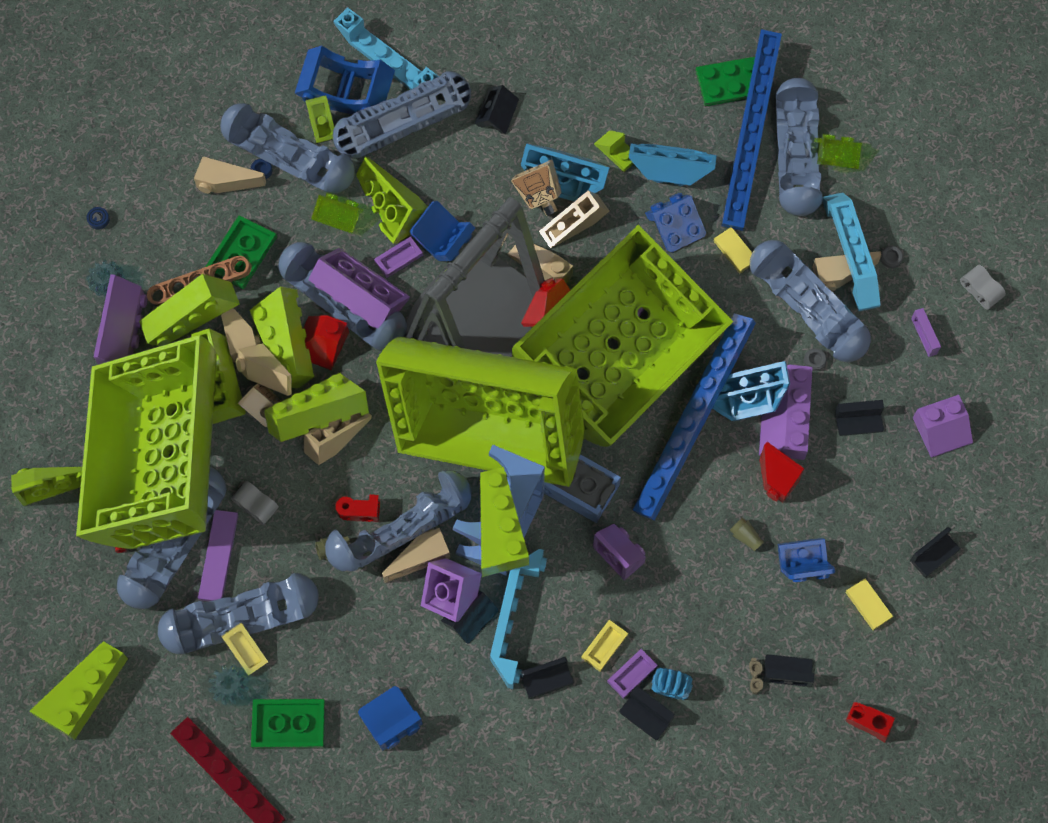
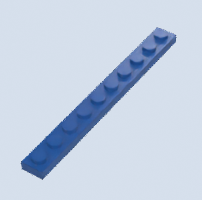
[721,29,782,231]
[633,313,756,521]

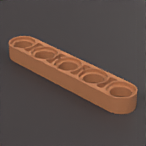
[147,256,252,306]

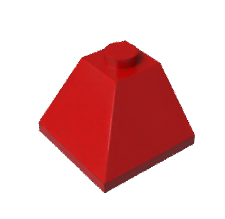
[521,278,571,327]
[303,315,349,370]
[759,442,804,503]

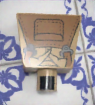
[511,159,561,216]
[238,384,282,427]

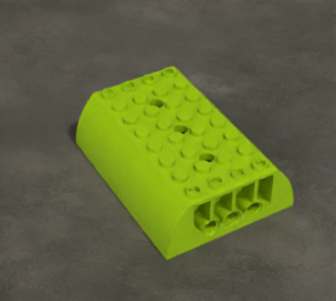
[512,224,733,447]
[76,335,217,549]
[376,337,585,487]

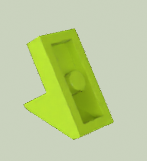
[305,95,334,143]
[594,130,634,172]

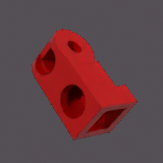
[336,494,381,522]
[846,702,895,742]

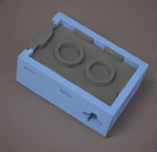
[544,454,621,523]

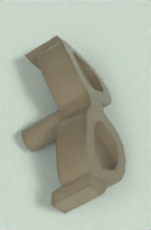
[749,658,763,694]

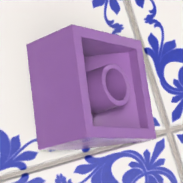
[913,395,973,458]
[593,524,646,580]
[421,558,482,622]

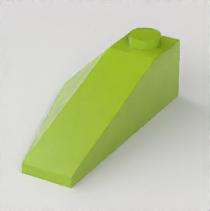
[356,157,428,244]
[11,467,82,506]

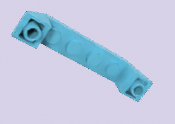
[334,7,439,90]
[822,193,880,311]
[490,549,547,689]

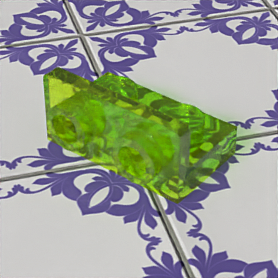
[814,134,862,169]
[311,192,364,234]

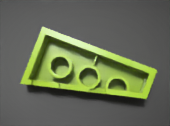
[139,274,240,347]
[249,286,314,388]
[191,328,246,424]
[264,373,369,442]
[480,467,529,577]
[29,641,128,740]

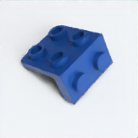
[645,193,706,252]
[410,201,475,261]
[778,538,835,582]
[358,686,423,751]

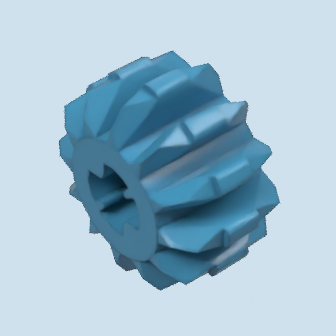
[652,668,693,700]

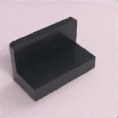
[475,85,519,134]
[835,400,884,436]
[910,526,961,578]
[441,590,498,644]
[764,654,814,687]
[521,657,574,699]
[619,685,675,740]

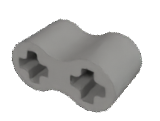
[960,265,1006,309]
[231,481,279,525]

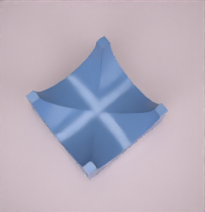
[453,445,545,576]

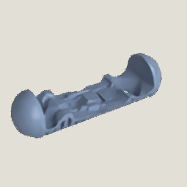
[333,71,471,159]
[776,78,823,216]
[220,103,355,194]
[750,240,871,362]
[278,242,407,351]
[117,467,226,609]
[325,470,471,571]
[158,573,319,655]

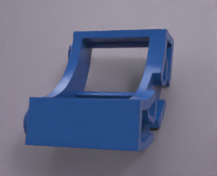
[295,46,395,114]

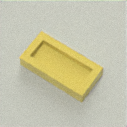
[714,227,752,274]
[846,578,893,630]
[581,620,628,672]
[221,623,268,676]

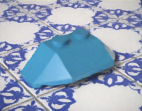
[521,144,610,202]
[628,144,716,186]
[712,361,790,421]

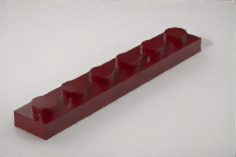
[170,717,286,823]

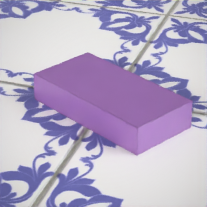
[374,237,423,278]
[911,308,941,357]
[607,649,658,699]

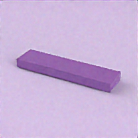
[198,510,238,602]

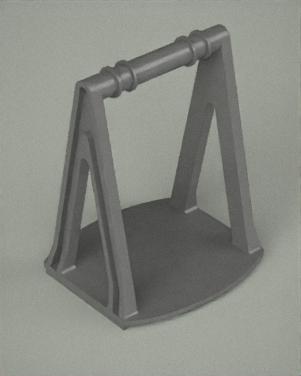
[404,197,545,388]

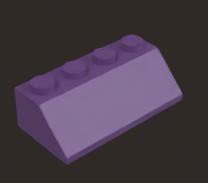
[308,248,410,329]
[94,274,147,365]
[759,365,812,460]

